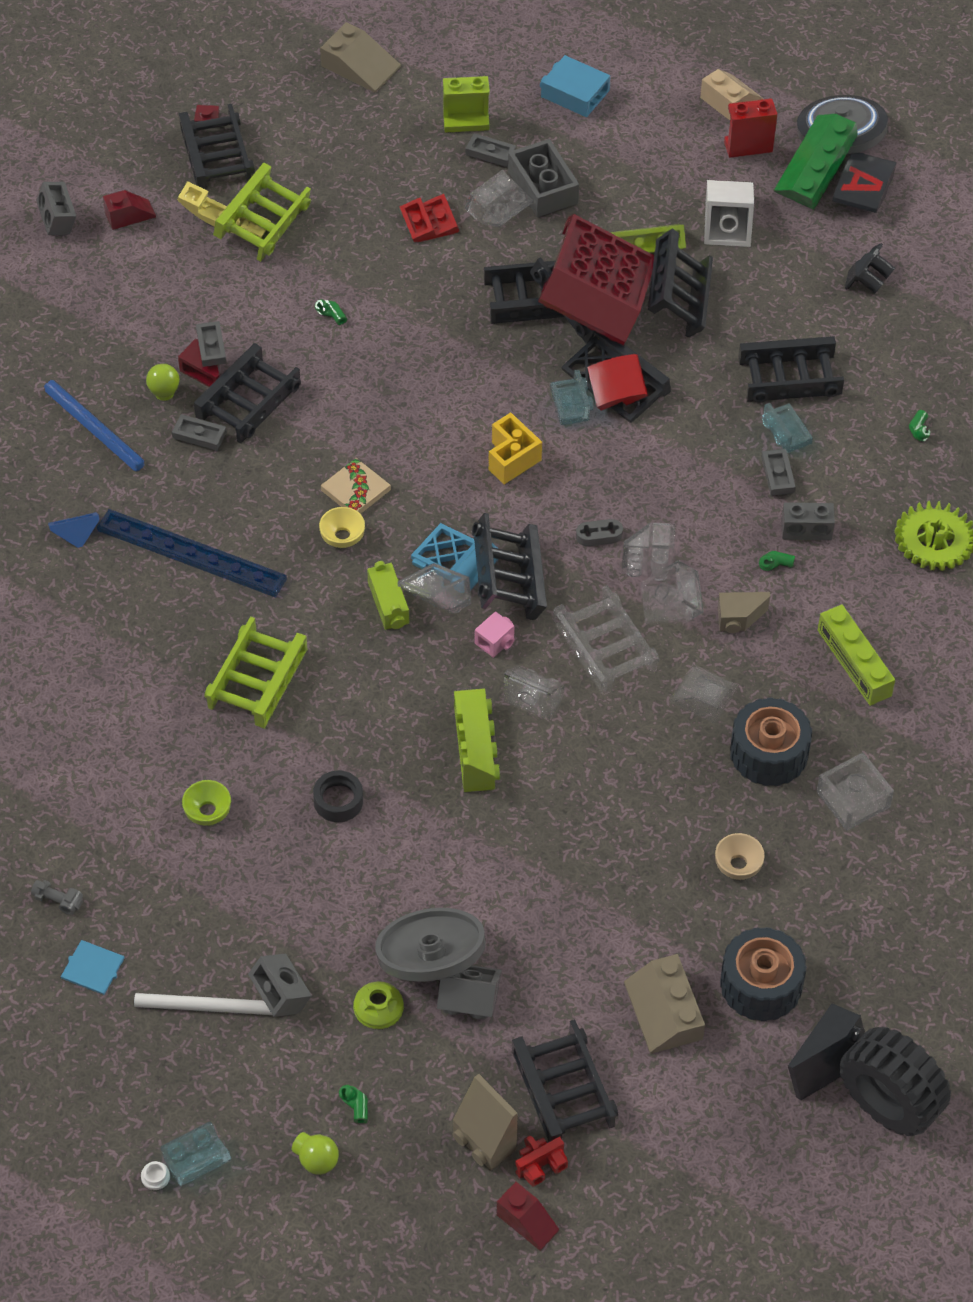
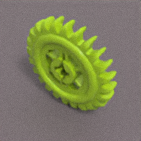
[894,501,973,571]

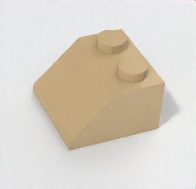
[700,69,764,120]

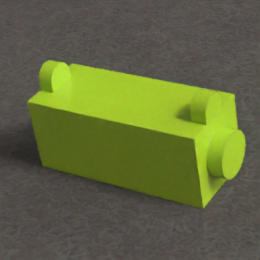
[367,561,409,630]

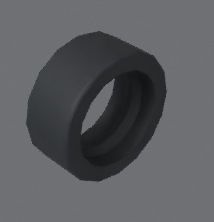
[313,770,364,822]

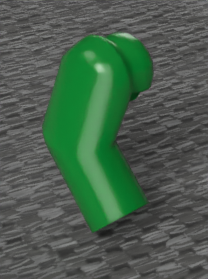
[315,299,347,325]
[909,410,931,441]
[759,551,795,571]
[339,1085,368,1123]

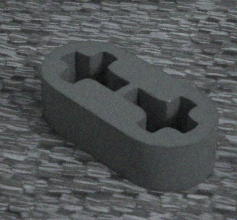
[576,519,623,546]

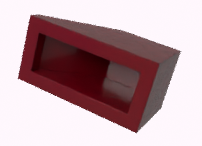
[103,190,156,230]
[178,338,219,387]
[497,1182,559,1251]

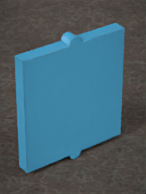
[61,940,125,995]

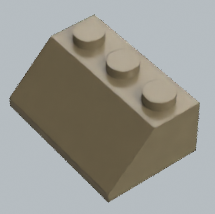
[624,954,705,1054]

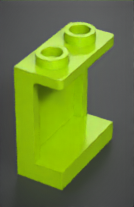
[443,76,490,132]

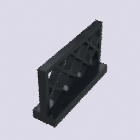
[561,332,671,423]

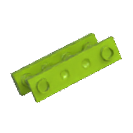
[213,163,311,262]
[205,616,308,728]

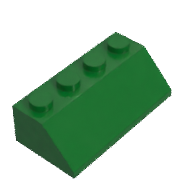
[774,114,858,210]

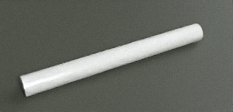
[134,993,272,1015]

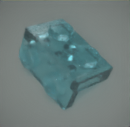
[550,370,593,425]
[762,403,813,453]
[160,1122,232,1186]

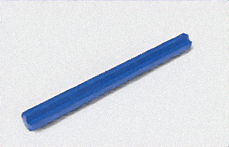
[44,380,144,471]

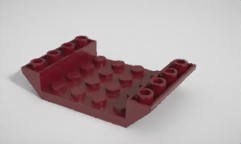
[538,214,654,345]

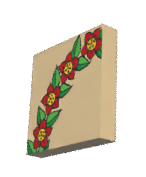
[321,458,391,514]

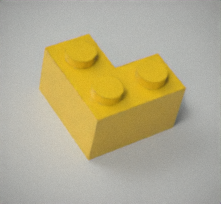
[488,412,542,485]

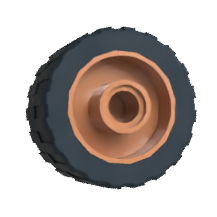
[730,698,812,786]
[720,927,807,1021]

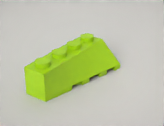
[454,689,500,792]

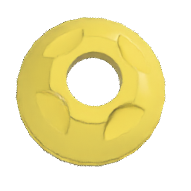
[319,507,365,548]

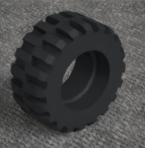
[840,1027,951,1136]

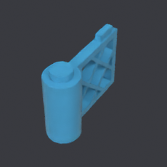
[411,523,498,592]

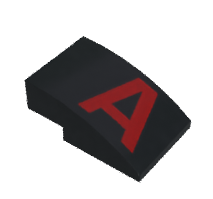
[832,152,897,213]

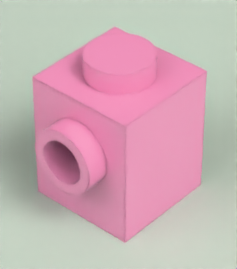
[475,611,515,658]

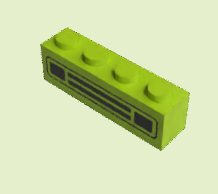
[817,604,895,706]

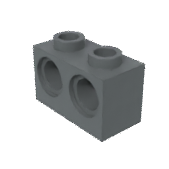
[36,182,77,235]
[781,502,835,540]

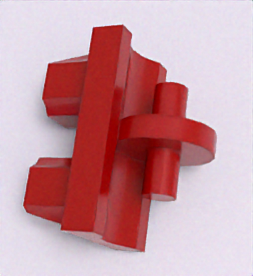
[515,1136,568,1187]

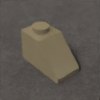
[718,592,770,633]

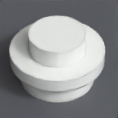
[141,1161,170,1190]

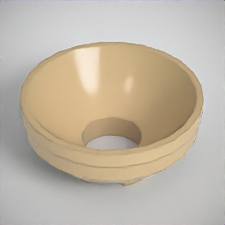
[715,833,765,880]

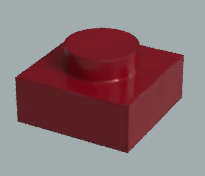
[194,105,220,122]

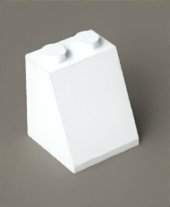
[704,180,754,247]

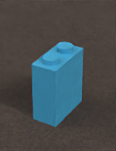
[540,55,610,117]

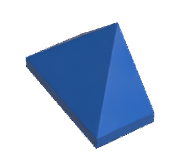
[48,512,100,548]

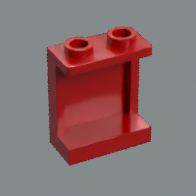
[724,98,778,158]

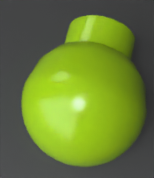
[146,364,180,401]
[292,1132,339,1175]

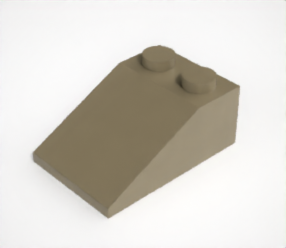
[320,22,401,93]
[452,1074,518,1171]

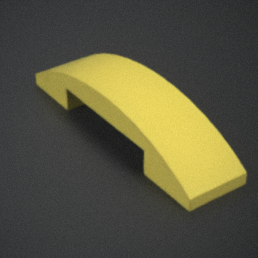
[177,182,271,238]

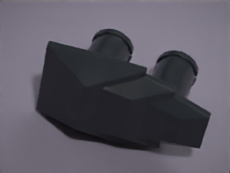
[845,243,896,294]

